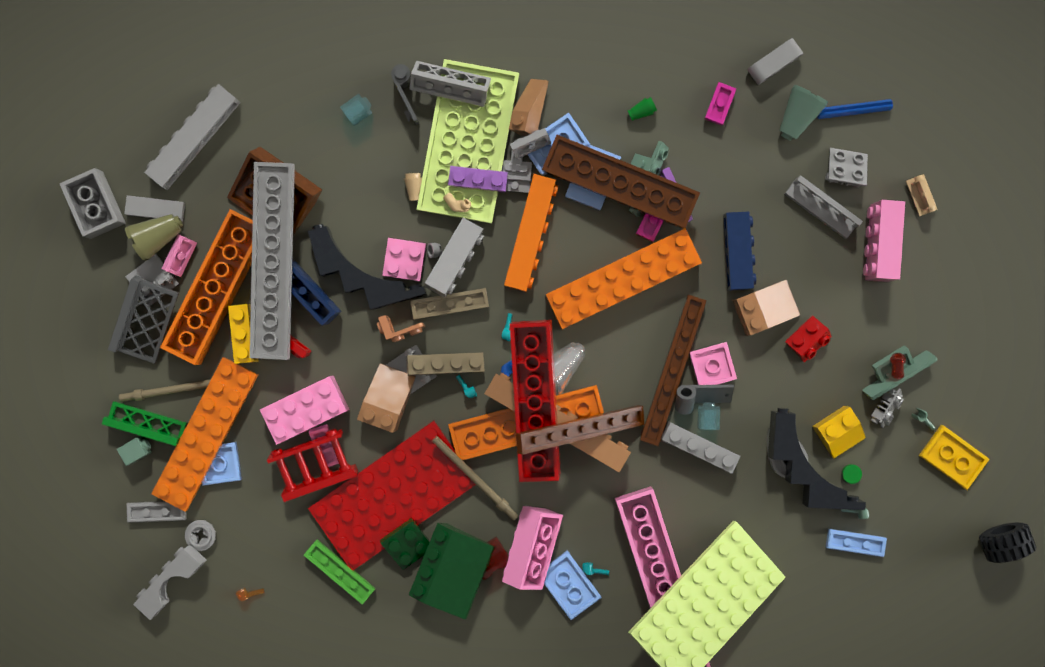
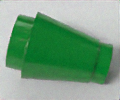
[628,97,657,121]

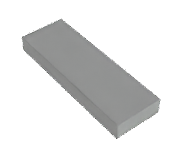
[124,195,185,222]
[126,501,187,523]

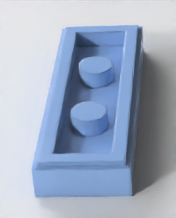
[826,528,887,557]

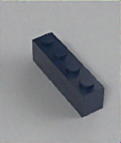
[723,211,756,291]
[291,258,342,326]

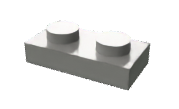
[510,128,551,159]

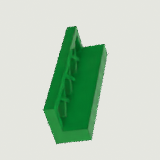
[102,401,188,446]

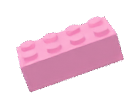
[863,200,905,282]
[260,376,350,445]
[502,506,563,590]

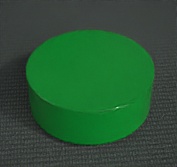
[841,464,862,484]

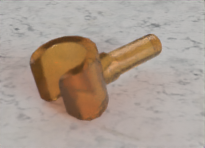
[236,588,265,601]

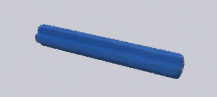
[817,99,893,119]

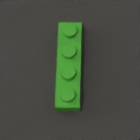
[304,539,376,605]

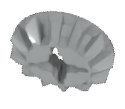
[185,520,216,551]

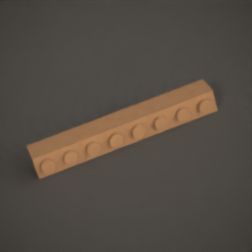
[484,372,631,473]

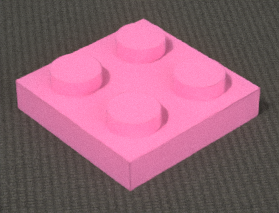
[382,238,426,282]
[689,342,737,385]

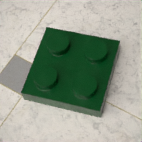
[380,518,430,570]

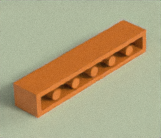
[504,174,558,292]

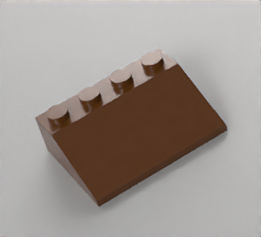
[227,147,322,236]

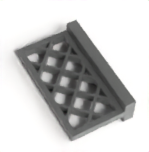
[108,275,179,363]

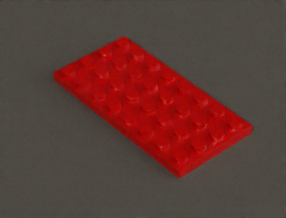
[308,420,476,570]

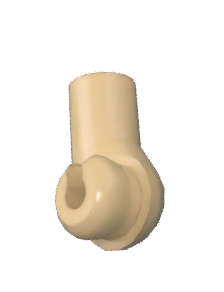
[443,192,471,212]

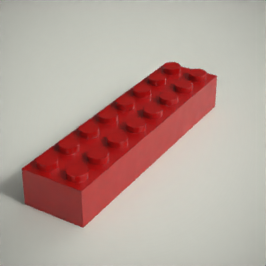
[510,320,560,482]

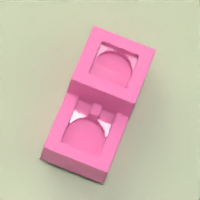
[309,424,339,467]

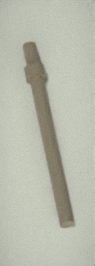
[119,380,210,402]
[432,436,518,521]

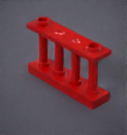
[267,429,358,502]

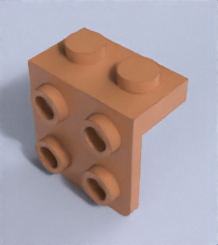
[377,315,425,342]

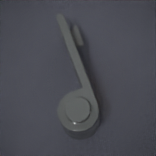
[391,64,419,125]
[675,385,734,415]

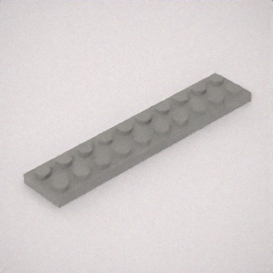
[250,162,295,360]

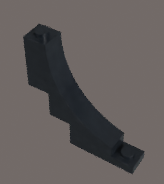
[308,224,427,310]
[768,408,866,510]

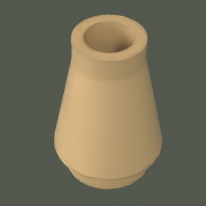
[404,173,422,201]

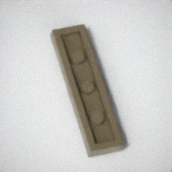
[410,288,489,320]
[406,353,485,376]

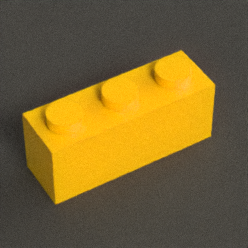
[228,304,259,364]

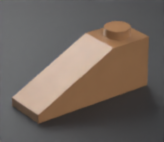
[509,79,549,136]

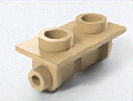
[906,174,938,216]

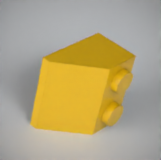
[812,406,866,459]

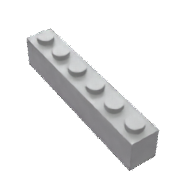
[144,84,241,190]

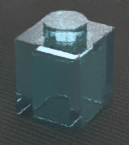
[340,94,372,126]
[697,402,720,430]

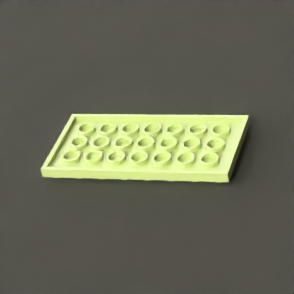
[417,59,519,224]
[628,521,785,667]

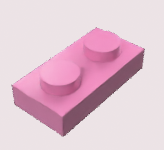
[162,234,197,277]

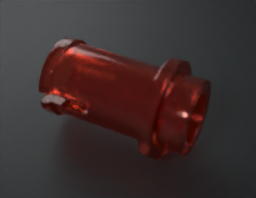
[890,353,906,379]

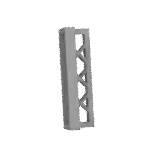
[409,61,491,107]
[784,175,863,239]

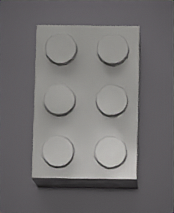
[59,168,126,239]

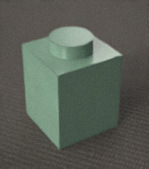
[117,436,152,466]

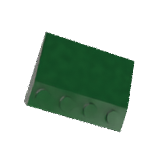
[409,523,495,619]

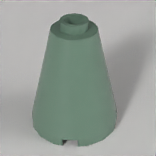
[779,85,828,141]

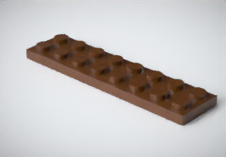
[542,134,700,229]

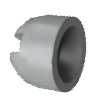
[427,243,443,258]

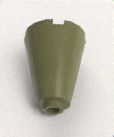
[125,214,183,261]

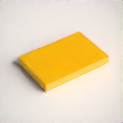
[919,425,990,490]

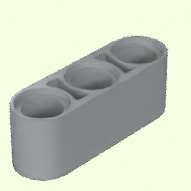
[747,38,804,85]

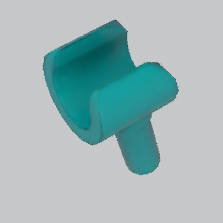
[501,313,513,341]
[456,375,477,398]
[582,562,609,575]

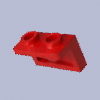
[785,316,832,362]

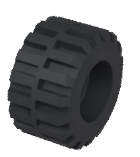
[979,522,1036,563]

